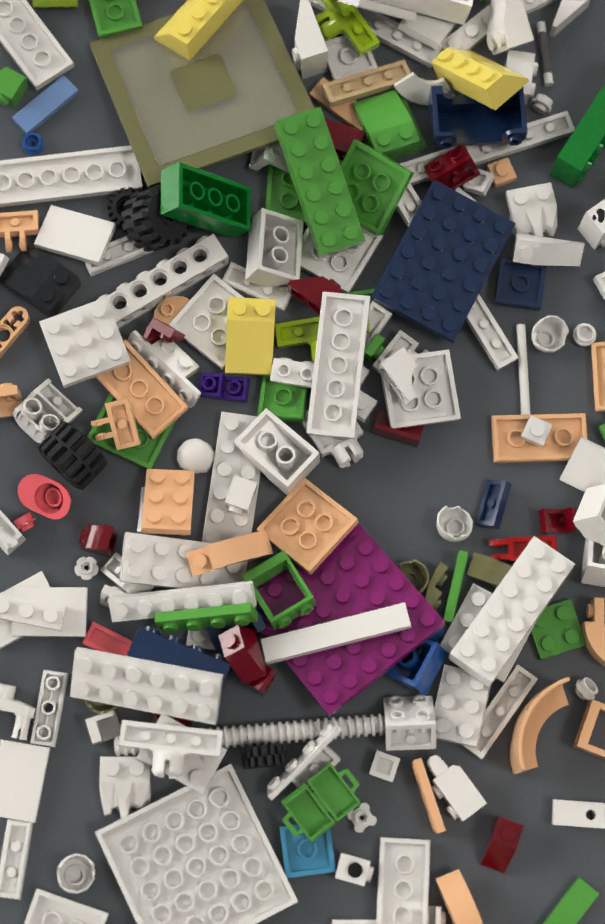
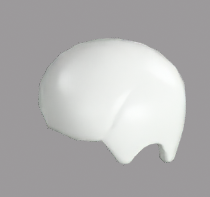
[531,315,569,353]
[176,438,215,474]
[436,506,473,542]
[57,853,95,894]

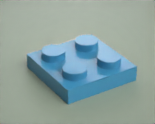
[279,825,336,878]

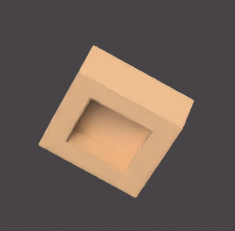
[486,157,517,188]

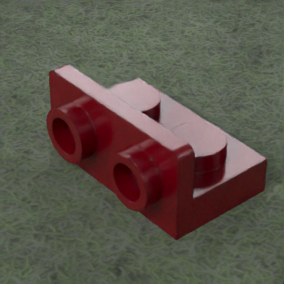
[424,144,481,190]

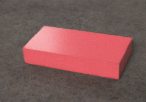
[82,622,132,656]

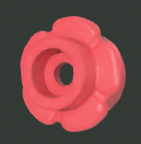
[13,512,36,533]

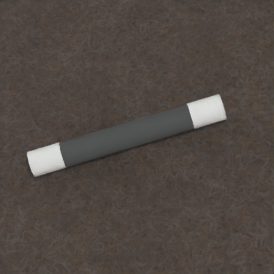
[536,21,554,87]

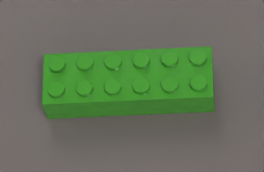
[274,107,366,259]

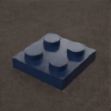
[494,258,547,311]

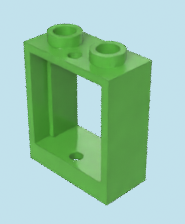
[242,550,316,630]

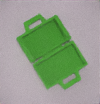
[281,763,361,842]

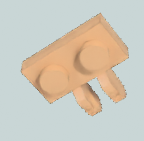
[0,210,39,252]
[91,398,141,450]

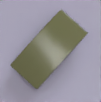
[467,552,512,588]
[424,562,448,611]

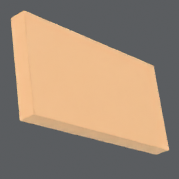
[95,339,189,440]
[491,413,587,463]

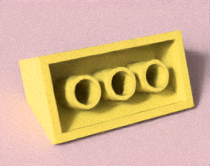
[154,0,243,61]
[431,47,529,110]

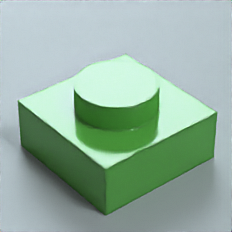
[364,333,385,363]

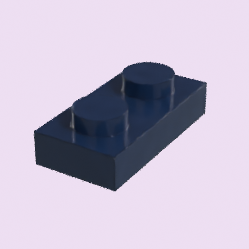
[475,479,511,529]

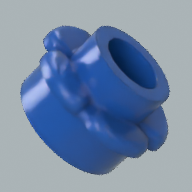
[22,133,44,155]

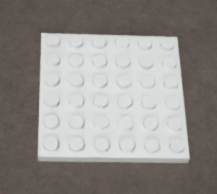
[95,764,298,924]

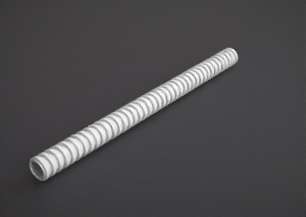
[114,713,385,757]

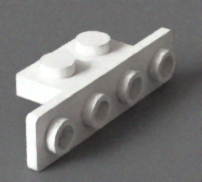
[127,330,201,408]
[267,720,342,801]

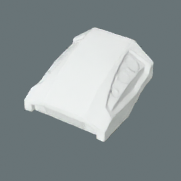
[12,378,82,443]

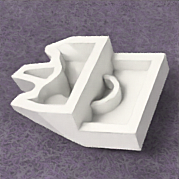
[505,182,557,237]
[99,757,151,819]

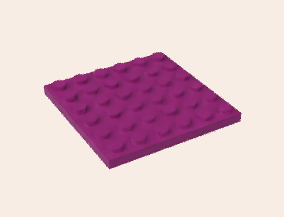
[255,523,446,717]

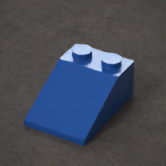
[383,639,448,696]

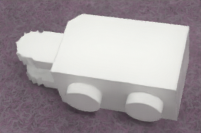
[426,755,487,822]

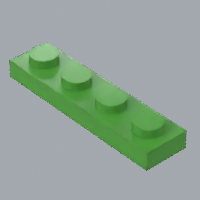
[155,603,258,633]

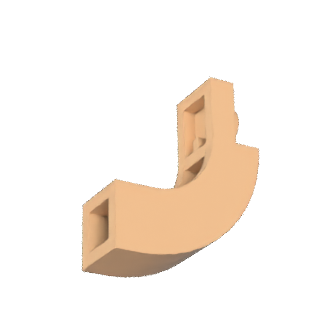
[186,531,273,576]
[580,597,605,667]
[436,869,483,924]

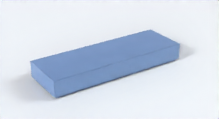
[12,75,79,134]

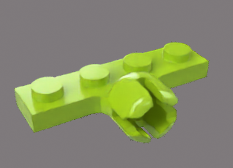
[315,0,380,57]
[275,316,371,362]

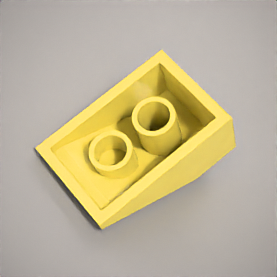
[225,297,276,376]

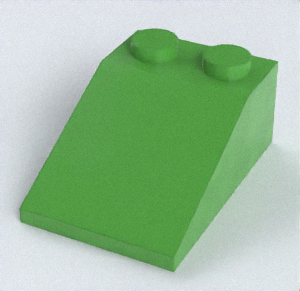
[352,90,420,160]

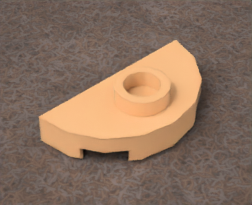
[153,296,190,325]

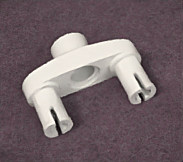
[0,683,36,740]

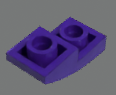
[198,373,250,403]

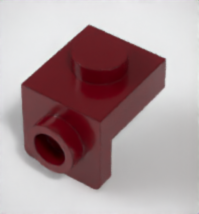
[538,507,578,535]

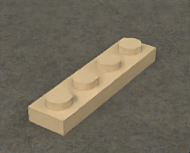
[321,60,411,107]

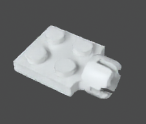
[301,410,363,468]

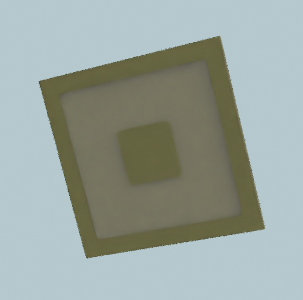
[89,0,314,189]

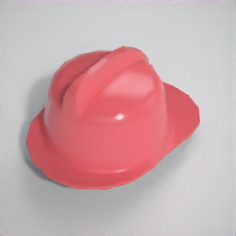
[17,474,72,520]

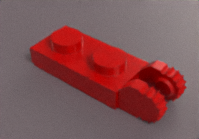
[488,536,557,563]

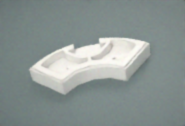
[394,72,455,105]

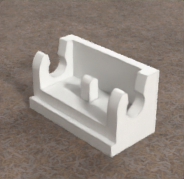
[0,510,26,555]

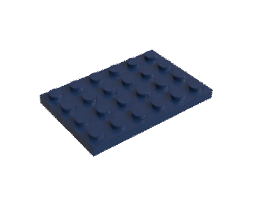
[370,180,516,343]

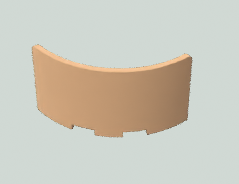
[510,677,570,774]

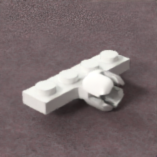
[119,720,223,779]

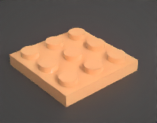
[256,477,359,575]

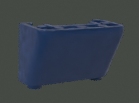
[428,86,528,149]

